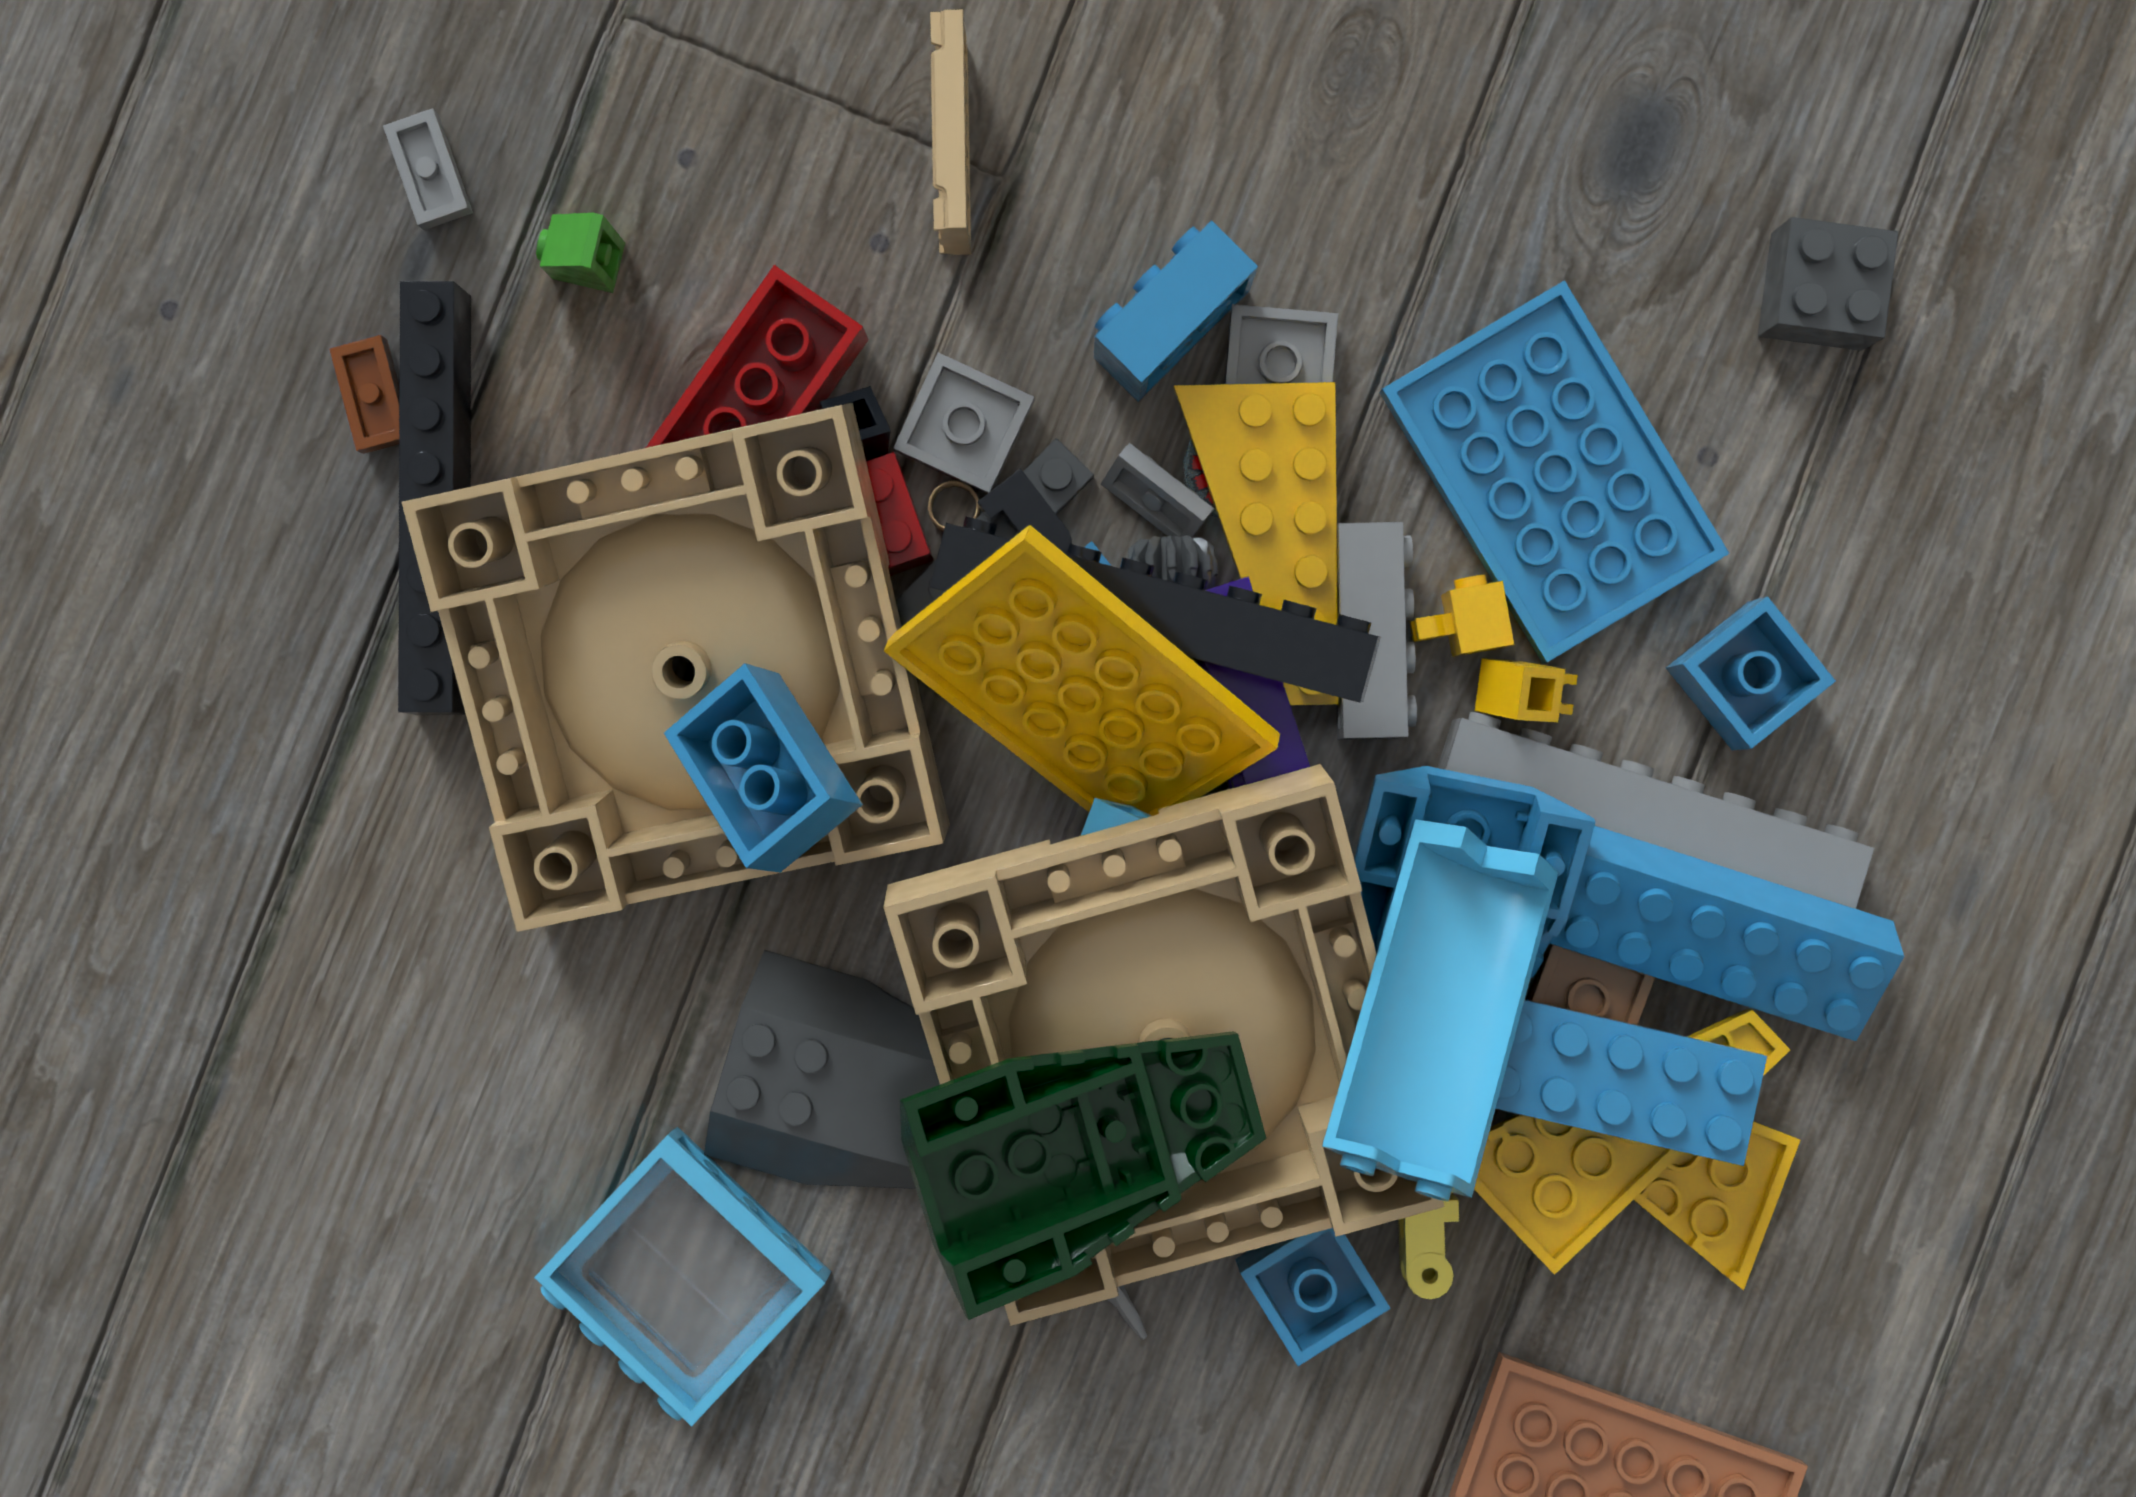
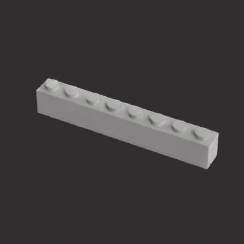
[1438,712,1874,909]

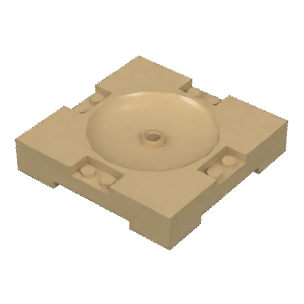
[402,403,950,932]
[883,764,1445,1326]

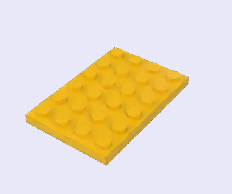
[884,525,1280,816]

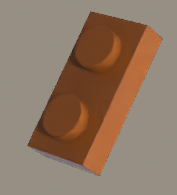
[329,335,400,454]

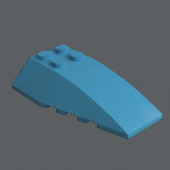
[1354,766,1596,978]

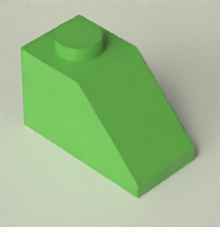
[536,212,625,293]

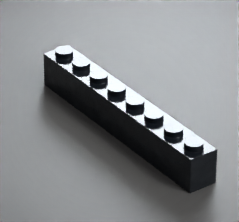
[398,281,471,715]
[930,516,1381,703]

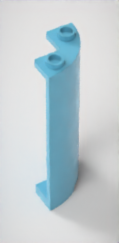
[1322,819,1559,1202]

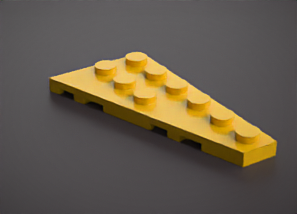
[1173,382,1338,705]
[1474,1009,1790,1275]
[1634,1121,1801,1291]

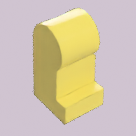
[1398,1192,1459,1299]

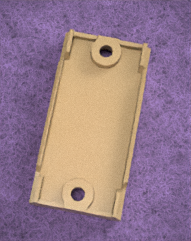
[930,9,971,255]

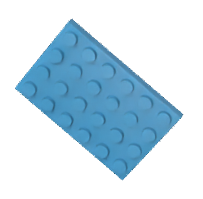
[1379,280,1730,664]

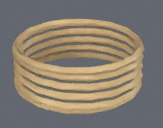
[928,480,980,531]

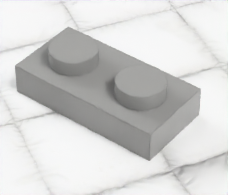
[383,108,473,230]
[1101,443,1214,538]

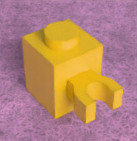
[1409,574,1514,657]
[1474,658,1578,723]

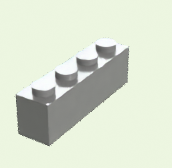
[1336,522,1417,740]

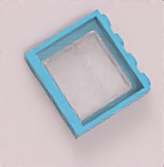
[534,1127,831,1427]

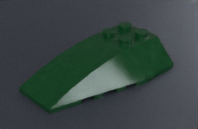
[900,1031,1267,1320]

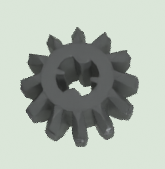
[1128,535,1218,590]

